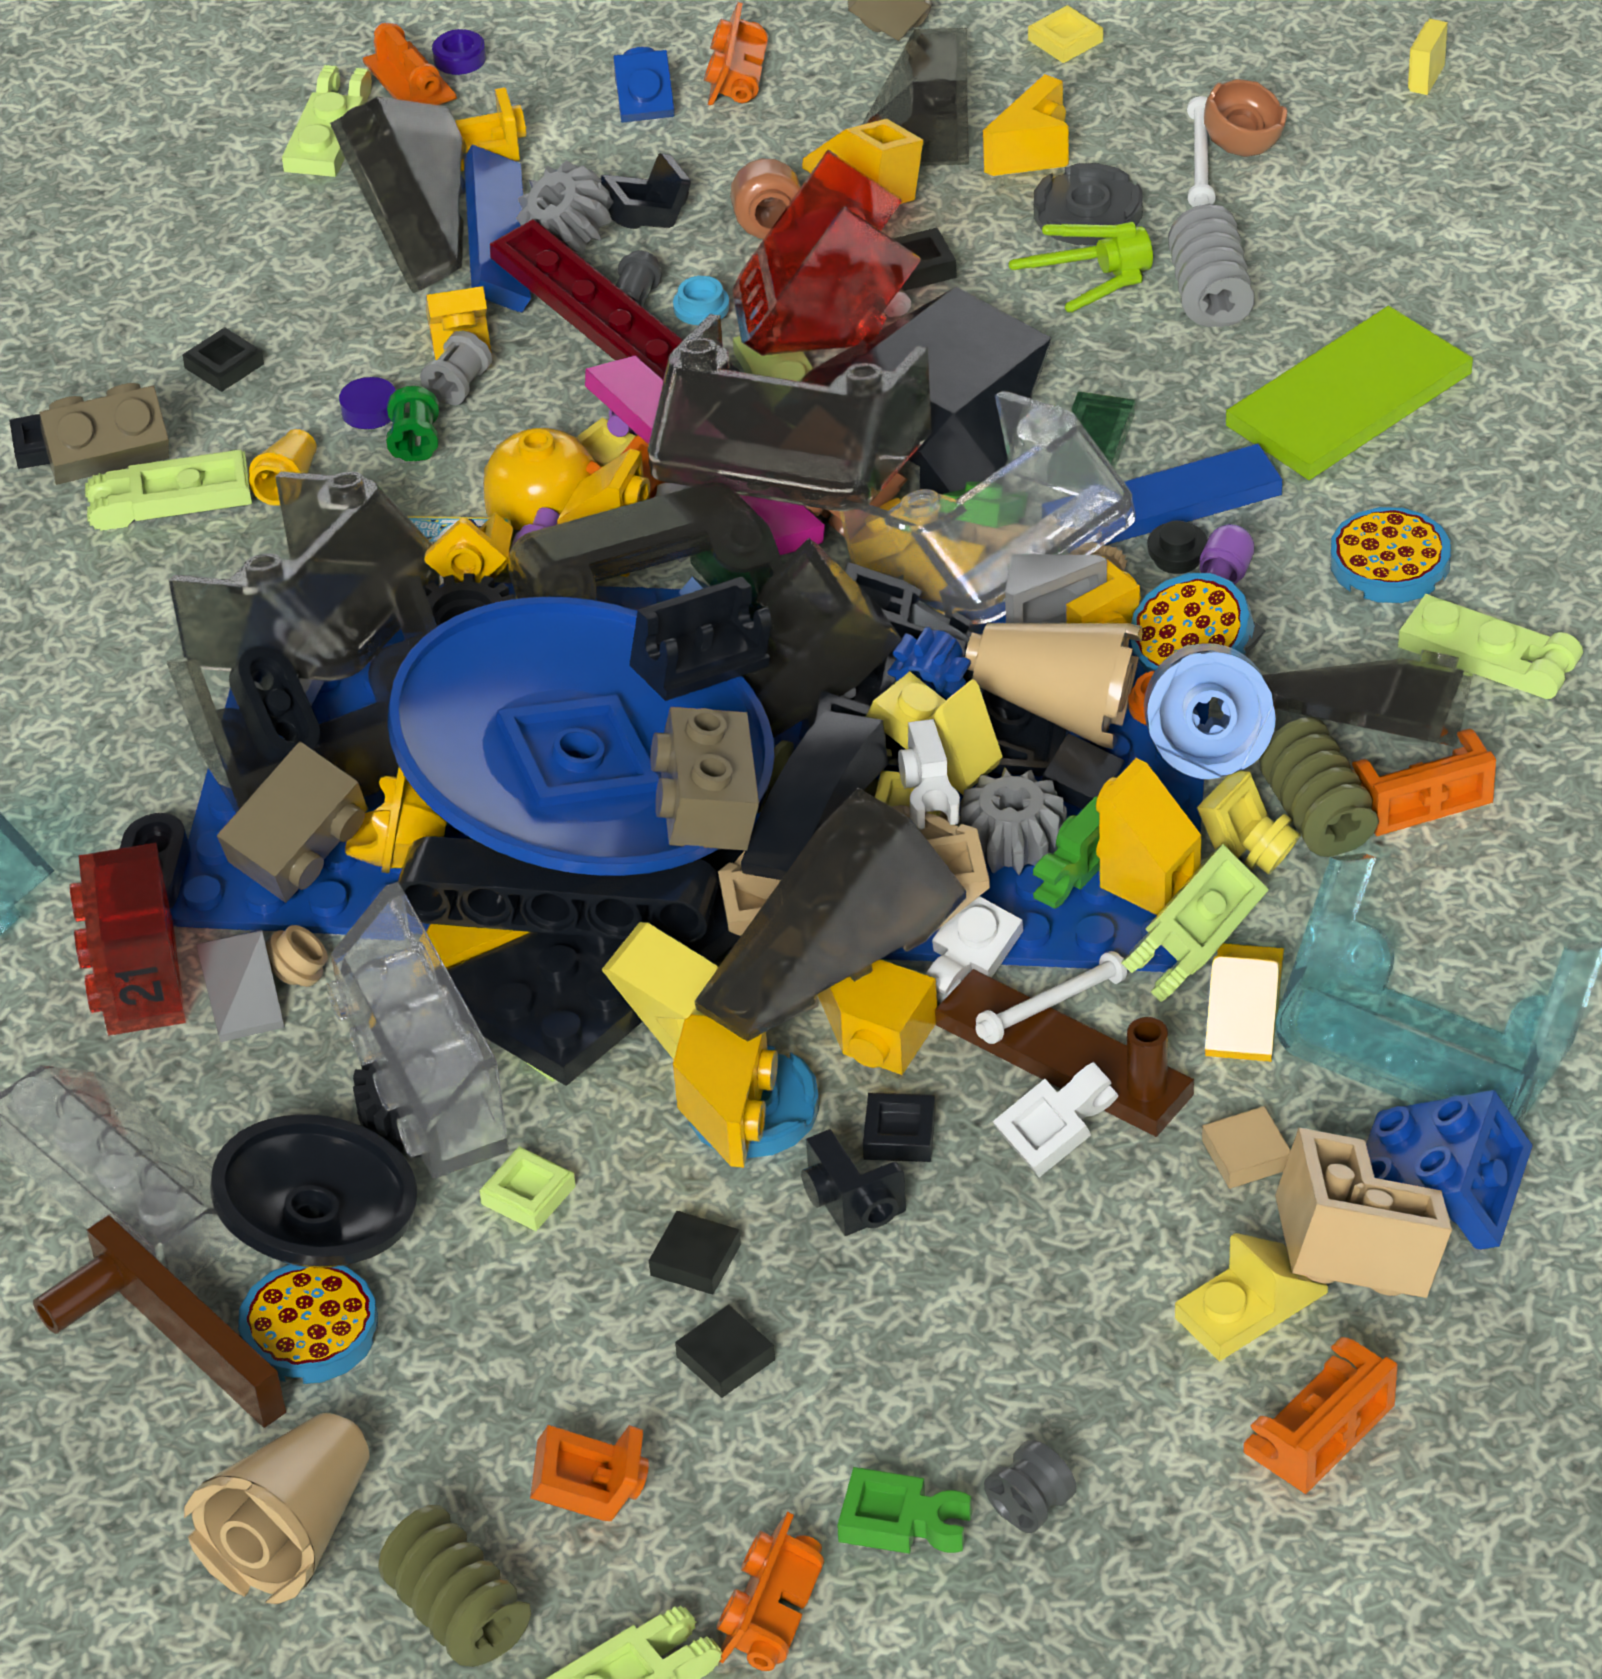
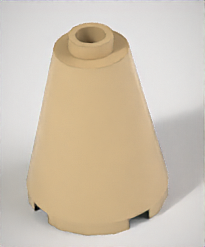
[965,623,1143,749]
[184,1413,369,1604]

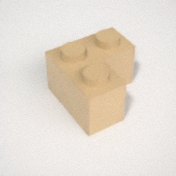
[1275,1127,1452,1298]

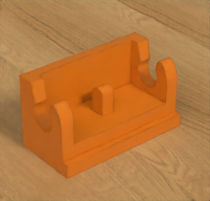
[1352,728,1496,836]
[1243,1337,1397,1494]

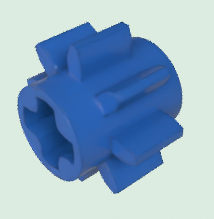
[888,627,971,699]

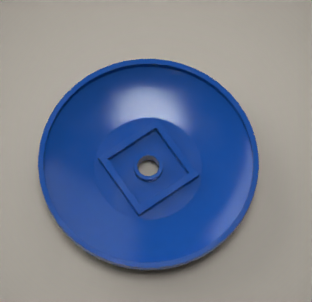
[388,597,775,876]

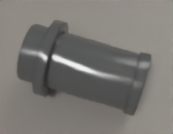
[616,250,662,307]

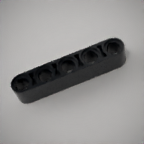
[393,836,719,944]

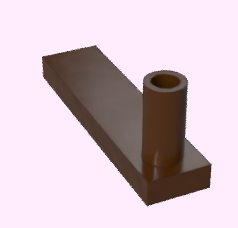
[935,969,1194,1137]
[33,1215,286,1428]

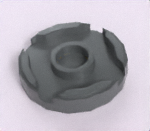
[1033,163,1142,245]

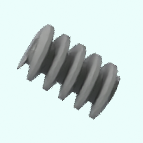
[1168,204,1254,327]

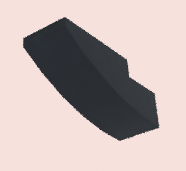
[741,711,888,884]

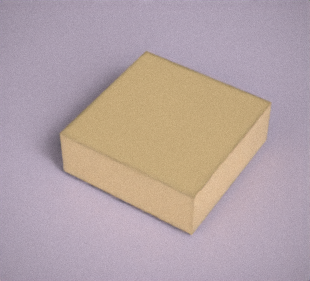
[1202,1106,1291,1189]

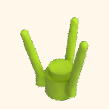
[1008,222,1153,313]

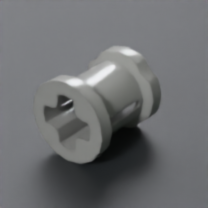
[420,330,492,406]

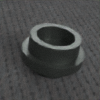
[1147,521,1207,574]

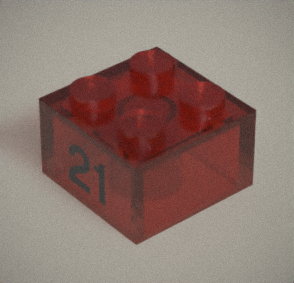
[69,843,186,1036]

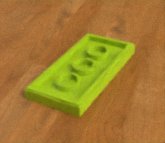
[1226,305,1473,481]

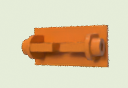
[704,2,768,105]
[363,23,457,116]
[716,1512,824,1671]

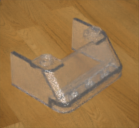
[837,390,1136,624]

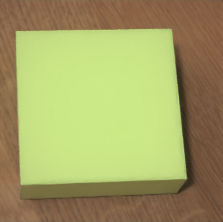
[479,1146,576,1231]

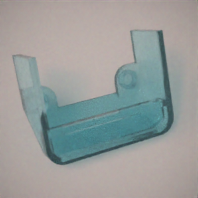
[1276,853,1602,1124]

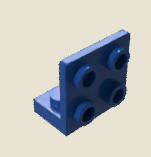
[1366,1090,1533,1250]

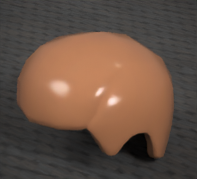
[1204,79,1288,157]

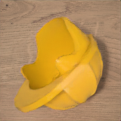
[345,767,447,874]

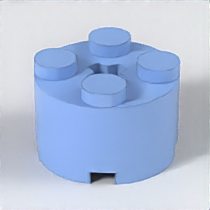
[1144,643,1276,779]

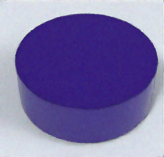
[432,29,486,75]
[339,377,396,429]

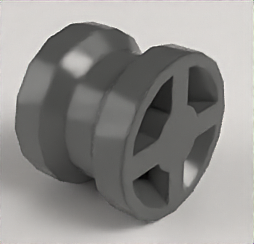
[984,1440,1076,1533]

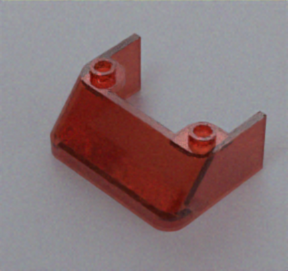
[733,149,921,356]

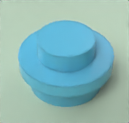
[673,276,730,325]

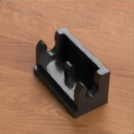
[629,576,771,701]

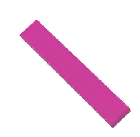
[585,356,825,558]

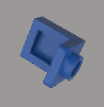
[613,47,674,123]

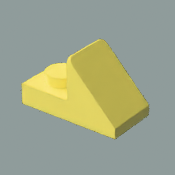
[866,671,1003,795]
[601,922,729,1060]
[1175,1233,1328,1362]

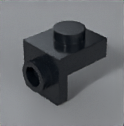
[600,153,691,229]
[801,1129,906,1236]

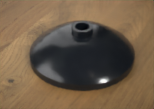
[210,1114,417,1268]

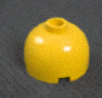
[483,428,595,537]

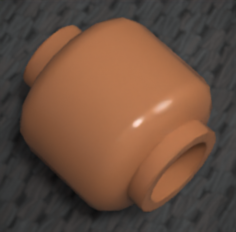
[730,158,805,240]

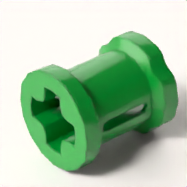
[386,386,439,462]

